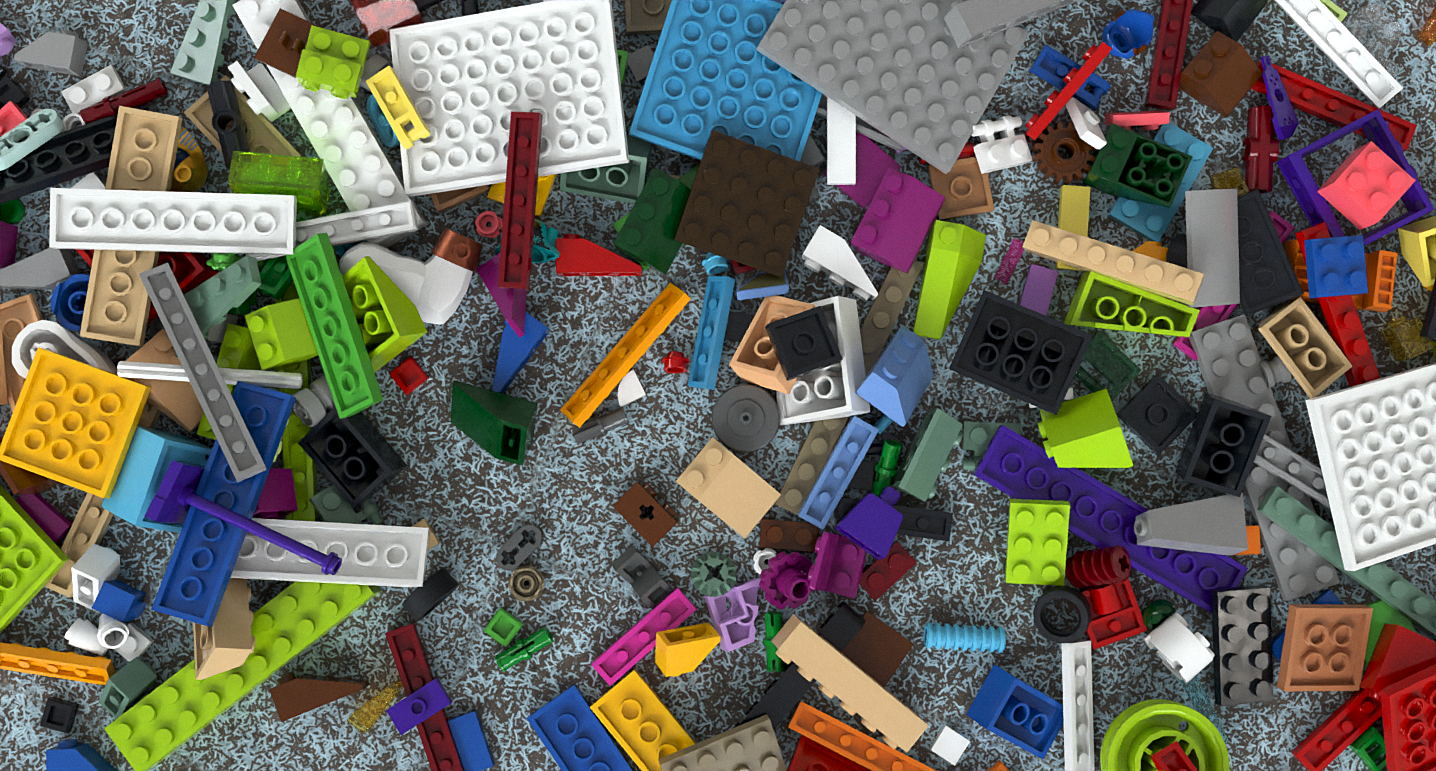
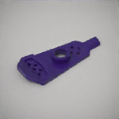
[1260,55,1299,140]

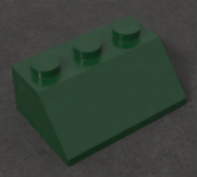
[613,168,691,276]

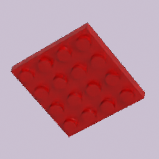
[1380,664,1436,771]

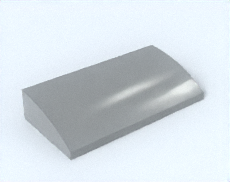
[1185,189,1240,307]

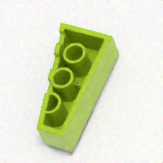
[1064,271,1200,337]

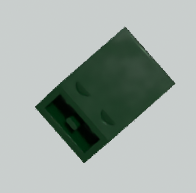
[1082,123,1193,208]
[450,380,538,466]

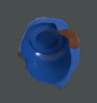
[1102,9,1155,59]

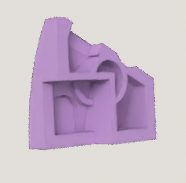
[704,578,760,652]

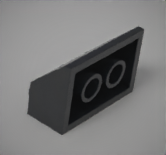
[1175,392,1272,497]
[298,406,407,508]

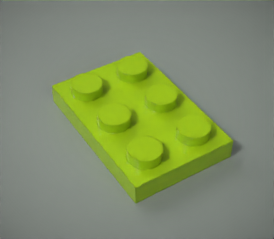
[1005,499,1070,586]

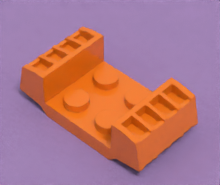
[1284,239,1398,312]

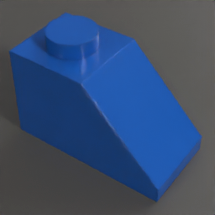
[46,739,117,771]

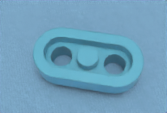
[366,94,400,147]

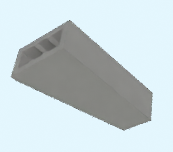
[1134,493,1248,556]

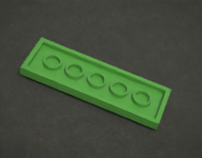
[285,233,383,419]

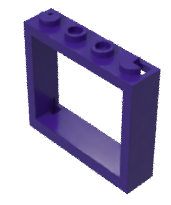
[1276,109,1434,246]

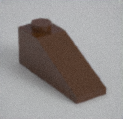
[269,673,370,722]

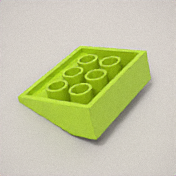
[343,256,427,373]

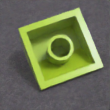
[245,298,318,370]

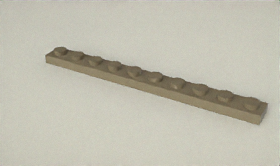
[775,260,924,515]

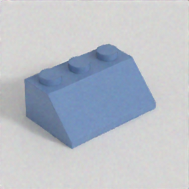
[856,325,934,427]

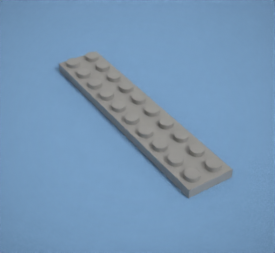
[1189,314,1340,601]

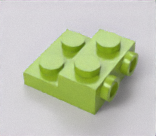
[296,25,370,99]

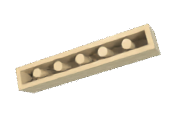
[1022,220,1204,306]
[772,614,929,753]

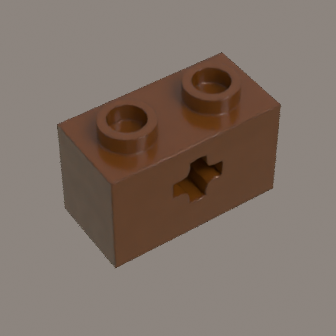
[613,481,678,547]

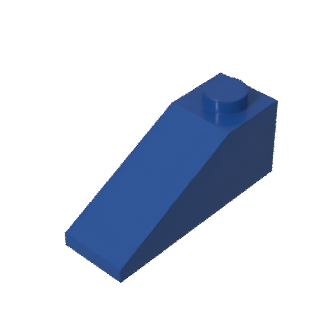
[492,312,551,394]

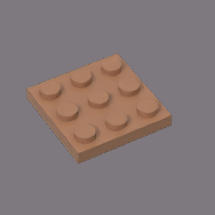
[1277,604,1373,692]

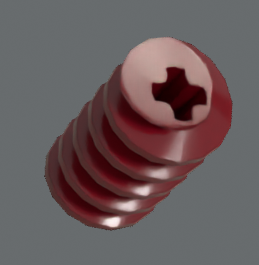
[1065,545,1131,588]

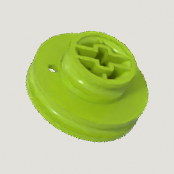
[1100,699,1230,771]

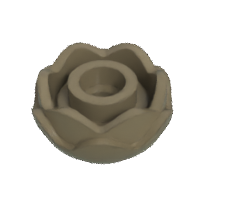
[508,565,545,601]

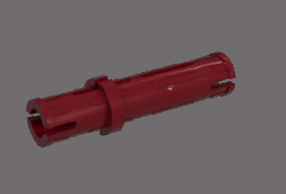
[80,77,169,124]

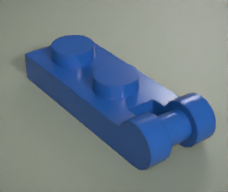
[1029,45,1111,111]

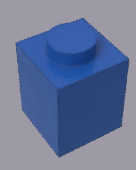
[92,579,147,623]

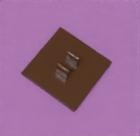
[254,8,322,79]

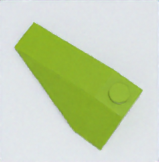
[913,220,986,340]

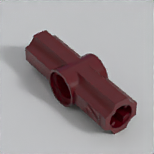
[1242,105,1279,194]

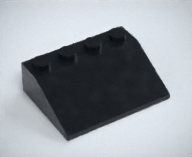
[949,290,1093,415]

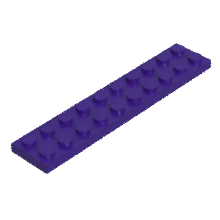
[972,425,1248,614]

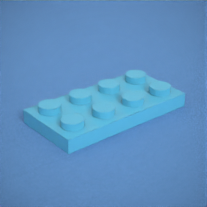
[1107,122,1213,242]

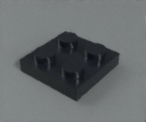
[765,306,843,381]
[1116,374,1197,455]

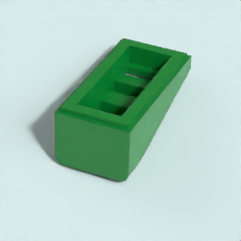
[1349,726,1387,771]

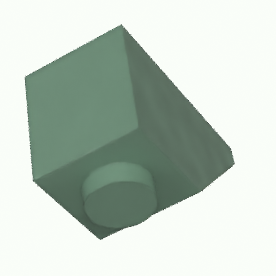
[99,657,158,719]

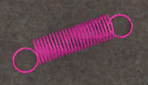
[994,239,1024,285]

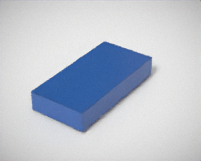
[448,710,495,771]

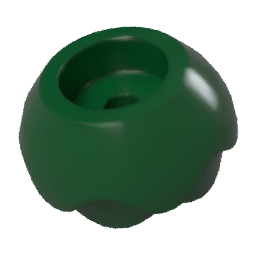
[1142,599,1176,631]

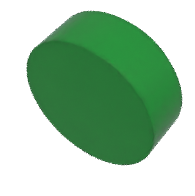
[0,198,25,225]

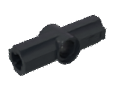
[207,80,253,170]

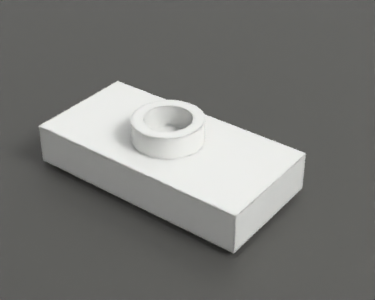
[1066,97,1107,150]

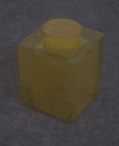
[1380,316,1434,362]

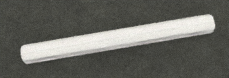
[117,361,303,389]

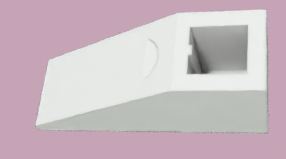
[801,225,878,301]

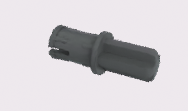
[572,407,629,443]

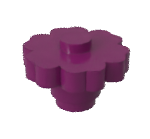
[759,552,814,610]

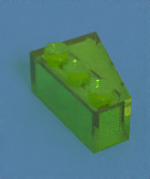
[228,151,330,217]

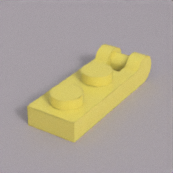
[366,66,431,150]

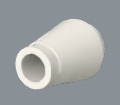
[97,614,129,649]
[64,618,109,656]

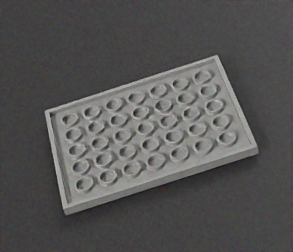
[756,0,1029,174]

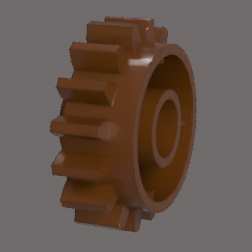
[1031,122,1095,185]

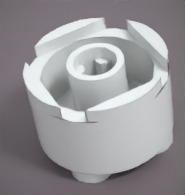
[1144,612,1215,683]

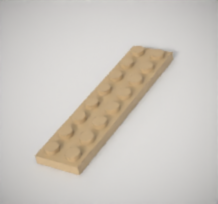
[80,106,182,346]

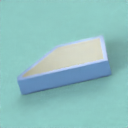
[736,270,789,300]

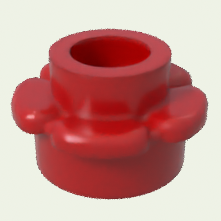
[661,351,689,373]

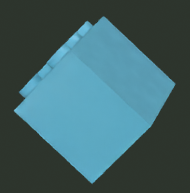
[101,425,212,533]

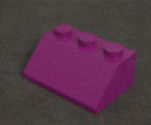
[850,168,945,274]

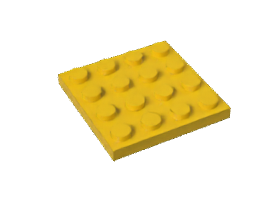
[0,347,152,498]

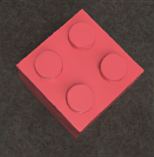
[1317,141,1416,230]

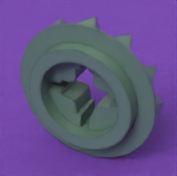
[691,551,737,597]

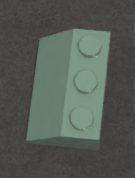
[560,136,652,204]
[891,408,963,502]

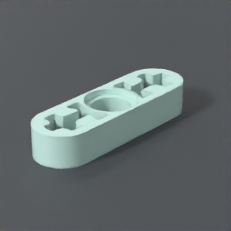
[0,109,64,171]

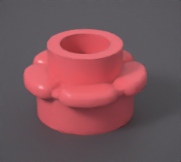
[475,211,503,238]

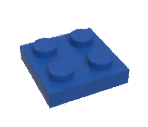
[1304,235,1368,298]

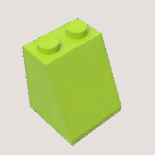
[1037,388,1134,468]

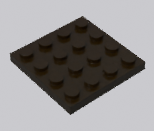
[674,130,820,277]

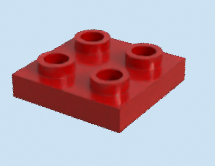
[1075,579,1148,650]

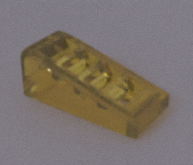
[347,679,403,734]

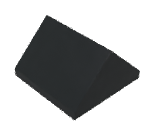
[1191,0,1267,42]

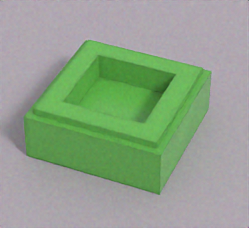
[483,607,524,647]

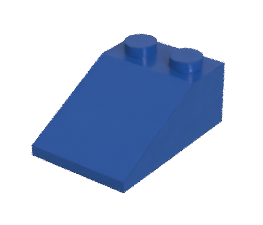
[966,664,1064,759]

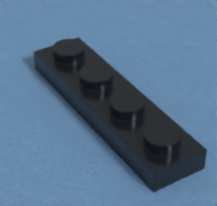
[835,497,953,541]

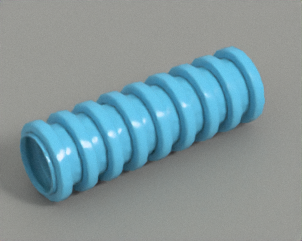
[923,622,1006,653]

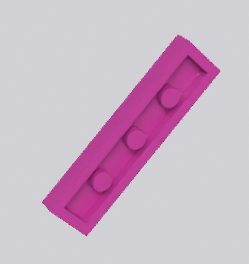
[591,586,697,686]

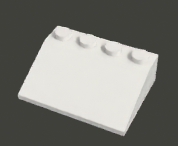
[776,296,870,425]

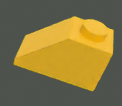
[655,623,721,677]

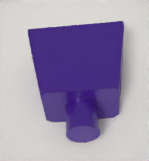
[834,486,903,560]

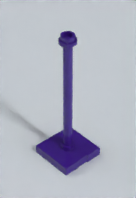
[145,460,342,575]

